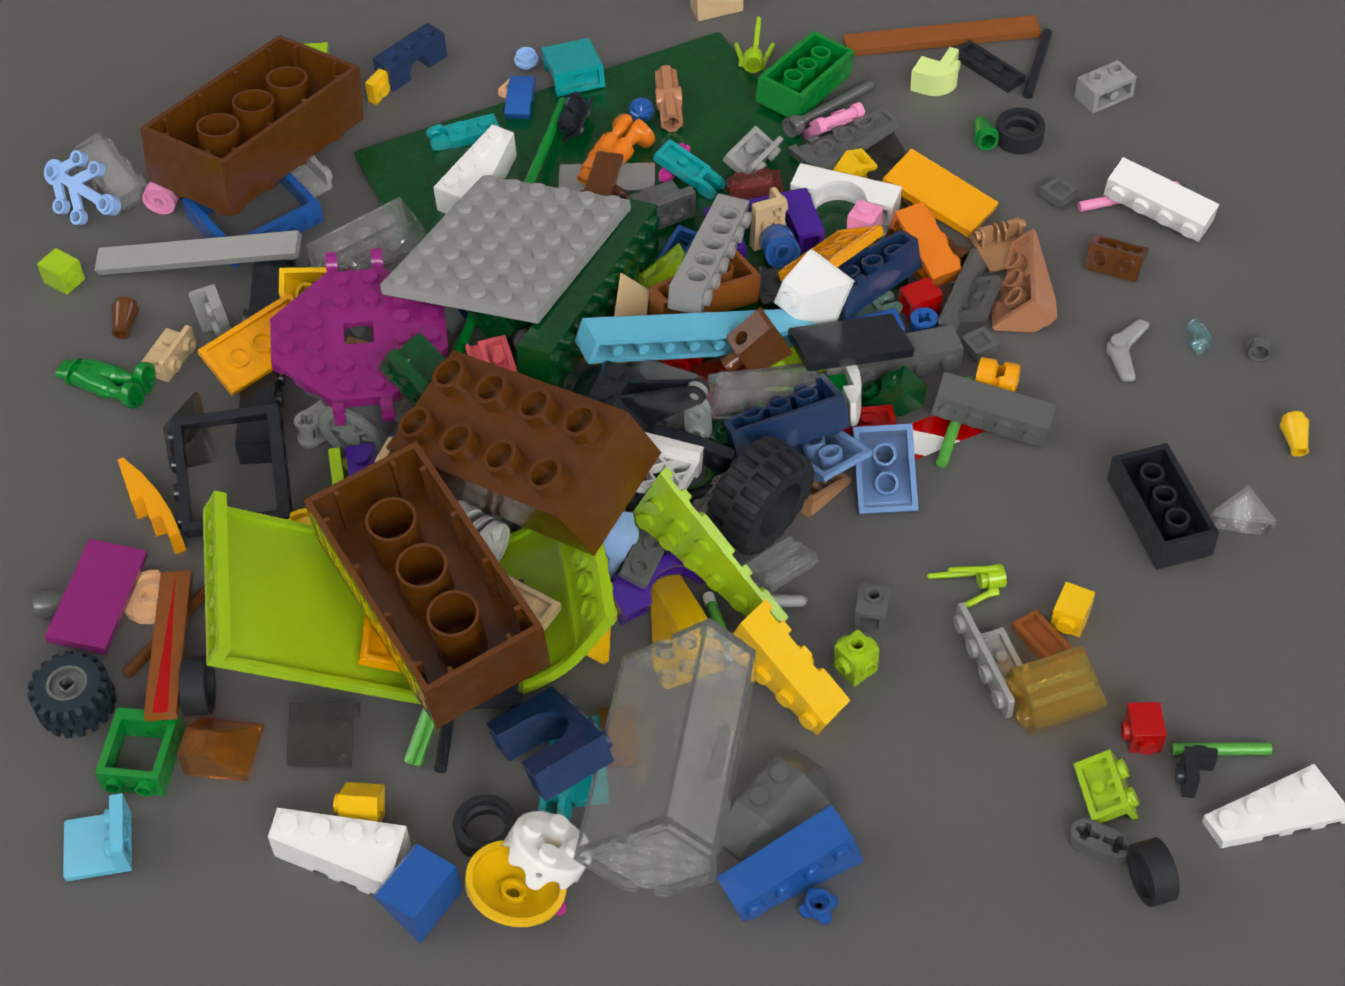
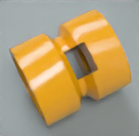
[975,357,1021,392]

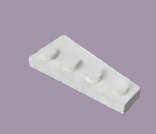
[1202,764,1345,848]

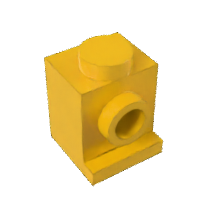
[833,148,878,178]

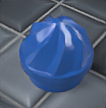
[629,97,654,122]

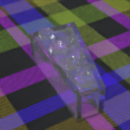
[306,197,426,272]

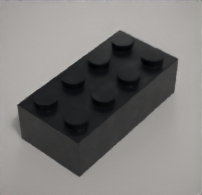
[1107,443,1219,570]

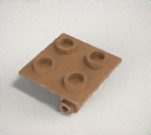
[968,217,1026,273]

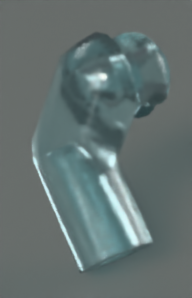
[1186,318,1212,354]

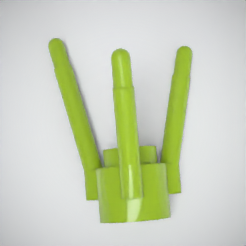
[734,16,775,73]
[927,563,1007,610]

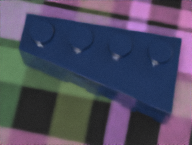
[837,230,922,319]
[723,373,850,459]

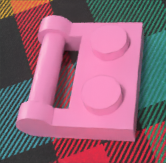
[803,102,865,140]

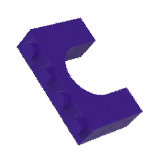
[703,188,825,260]

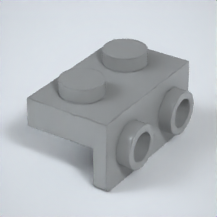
[723,126,784,181]

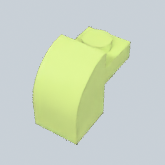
[910,47,961,96]

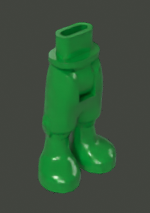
[56,358,156,409]

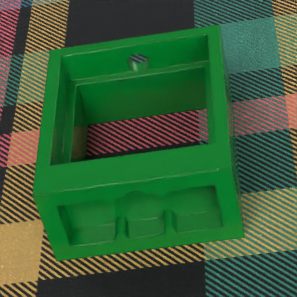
[95,707,186,797]

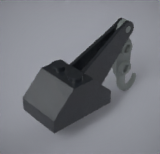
[571,360,712,439]

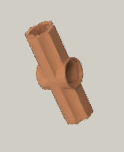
[655,65,683,132]

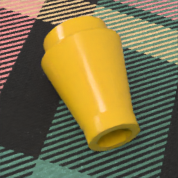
[1279,411,1309,457]

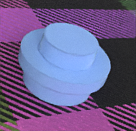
[514,47,539,70]

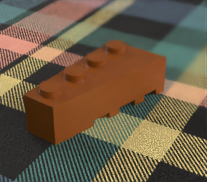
[648,249,761,315]

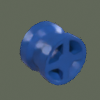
[909,307,938,333]

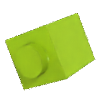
[37,248,86,295]

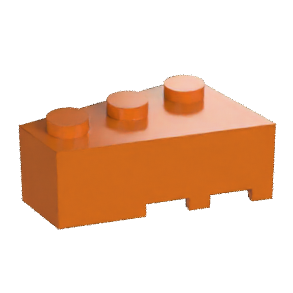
[884,201,961,287]

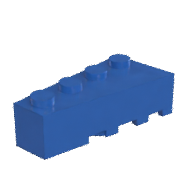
[716,805,864,922]

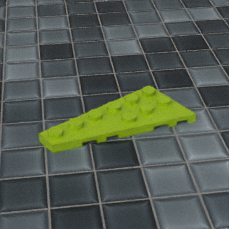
[633,466,788,623]

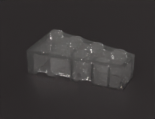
[705,363,820,419]

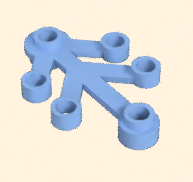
[44,150,121,225]

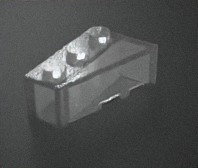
[74,131,148,214]

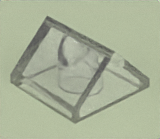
[1210,485,1277,537]

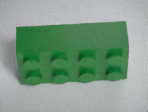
[755,31,855,117]

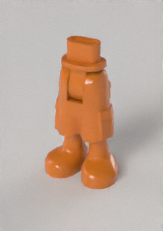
[576,114,655,185]

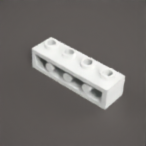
[1104,157,1219,242]

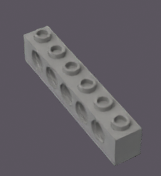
[668,193,752,313]

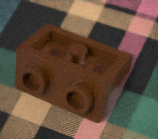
[1084,234,1149,282]

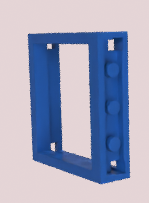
[181,173,324,268]

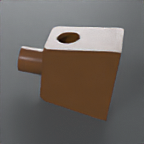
[720,307,793,374]

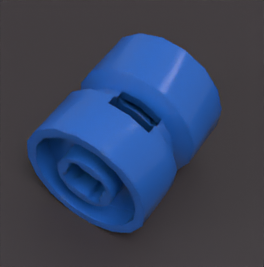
[759,224,800,270]

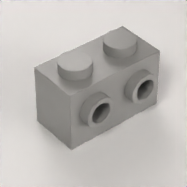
[1074,60,1137,114]

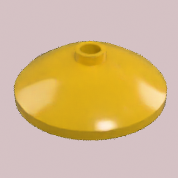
[465,840,567,927]

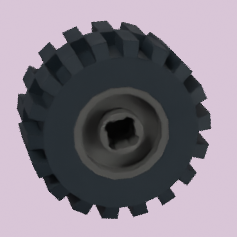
[27,651,116,738]

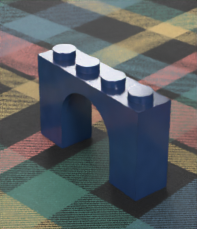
[486,686,615,802]

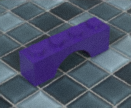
[610,550,705,626]

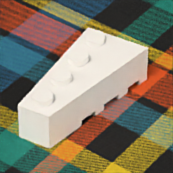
[268,808,412,895]

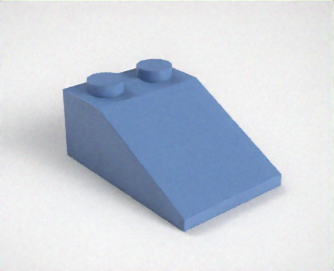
[853,424,919,515]
[792,430,873,482]

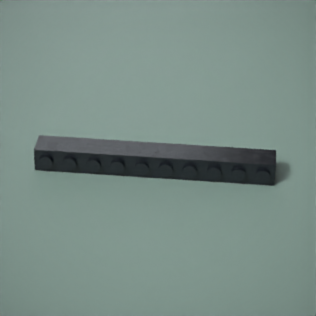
[235,258,296,465]

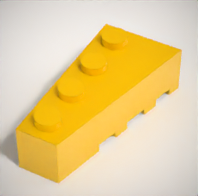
[725,599,850,735]

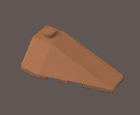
[992,228,1057,333]

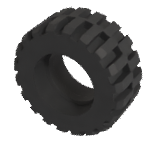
[706,437,815,555]

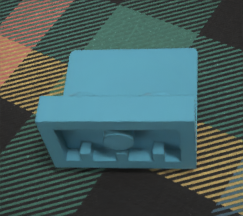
[63,793,132,881]

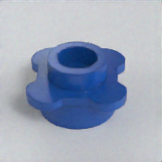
[799,888,838,925]

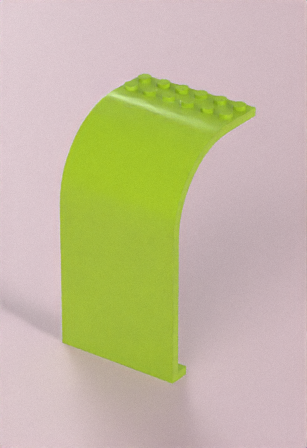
[203,490,618,704]

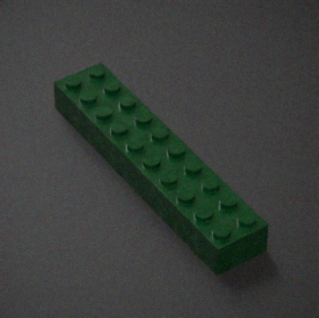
[517,198,660,388]

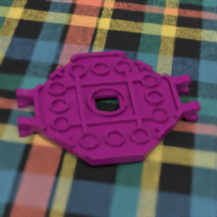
[270,248,449,426]

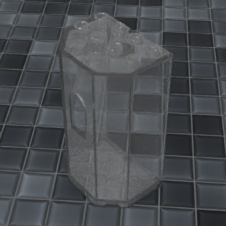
[573,618,756,897]

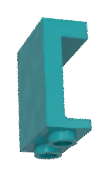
[541,38,606,97]

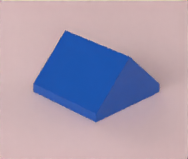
[373,844,463,942]

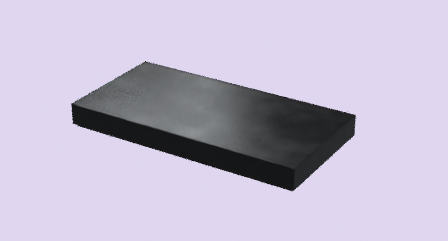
[787,314,915,372]

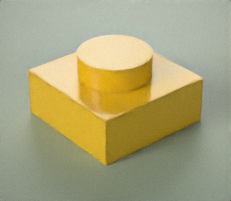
[365,68,390,105]

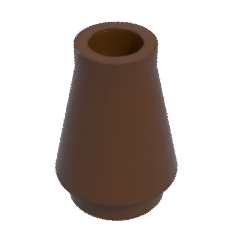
[111,296,139,339]

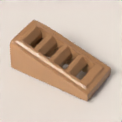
[800,472,851,517]

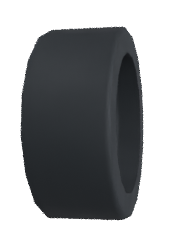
[996,107,1045,154]
[179,655,216,716]
[453,794,516,858]
[1127,837,1180,907]

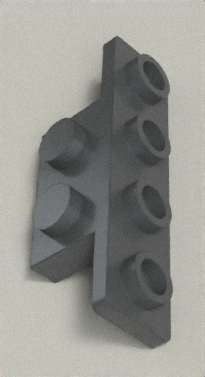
[938,248,1002,332]
[619,493,692,589]

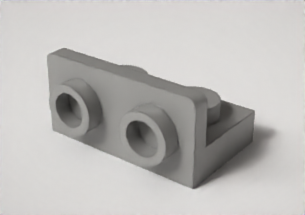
[290,155,333,197]
[188,284,231,337]

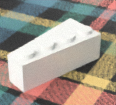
[434,124,517,214]

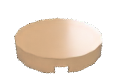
[124,569,161,624]

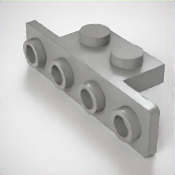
[953,602,1029,718]

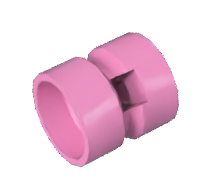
[142,182,179,215]

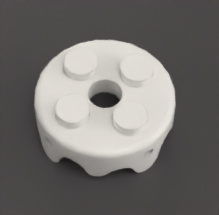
[502,811,590,890]

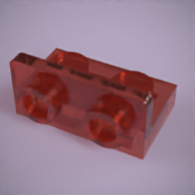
[725,168,784,200]

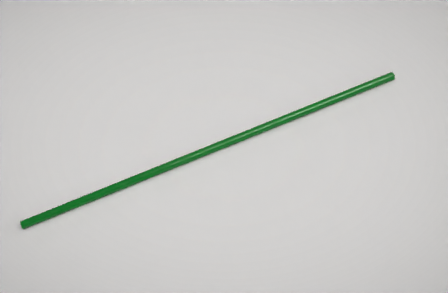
[453,97,567,354]

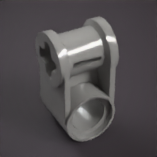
[294,400,326,449]

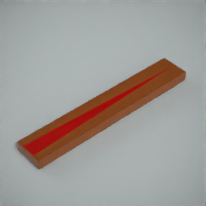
[144,570,193,722]

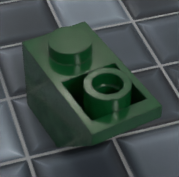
[861,365,928,416]

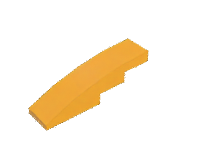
[117,458,187,554]

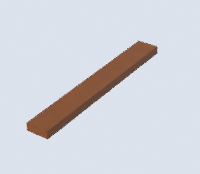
[843,15,1041,56]

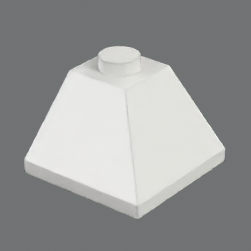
[774,249,854,324]

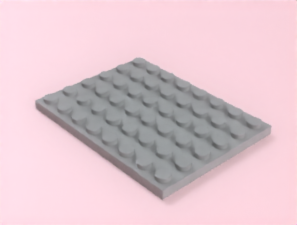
[380,175,631,324]

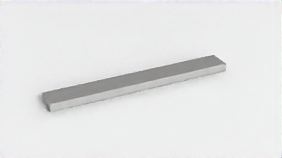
[94,230,302,275]

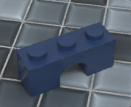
[373,23,447,92]

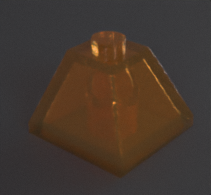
[177,717,264,782]

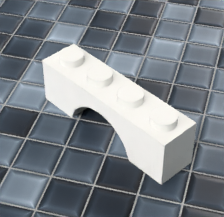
[790,163,902,226]

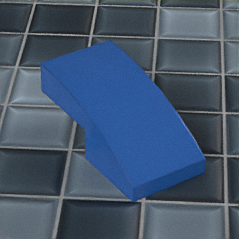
[504,76,536,119]

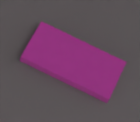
[45,539,148,655]

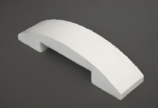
[825,365,861,427]

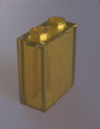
[1005,645,1108,735]

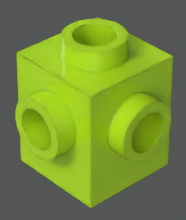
[833,629,879,687]

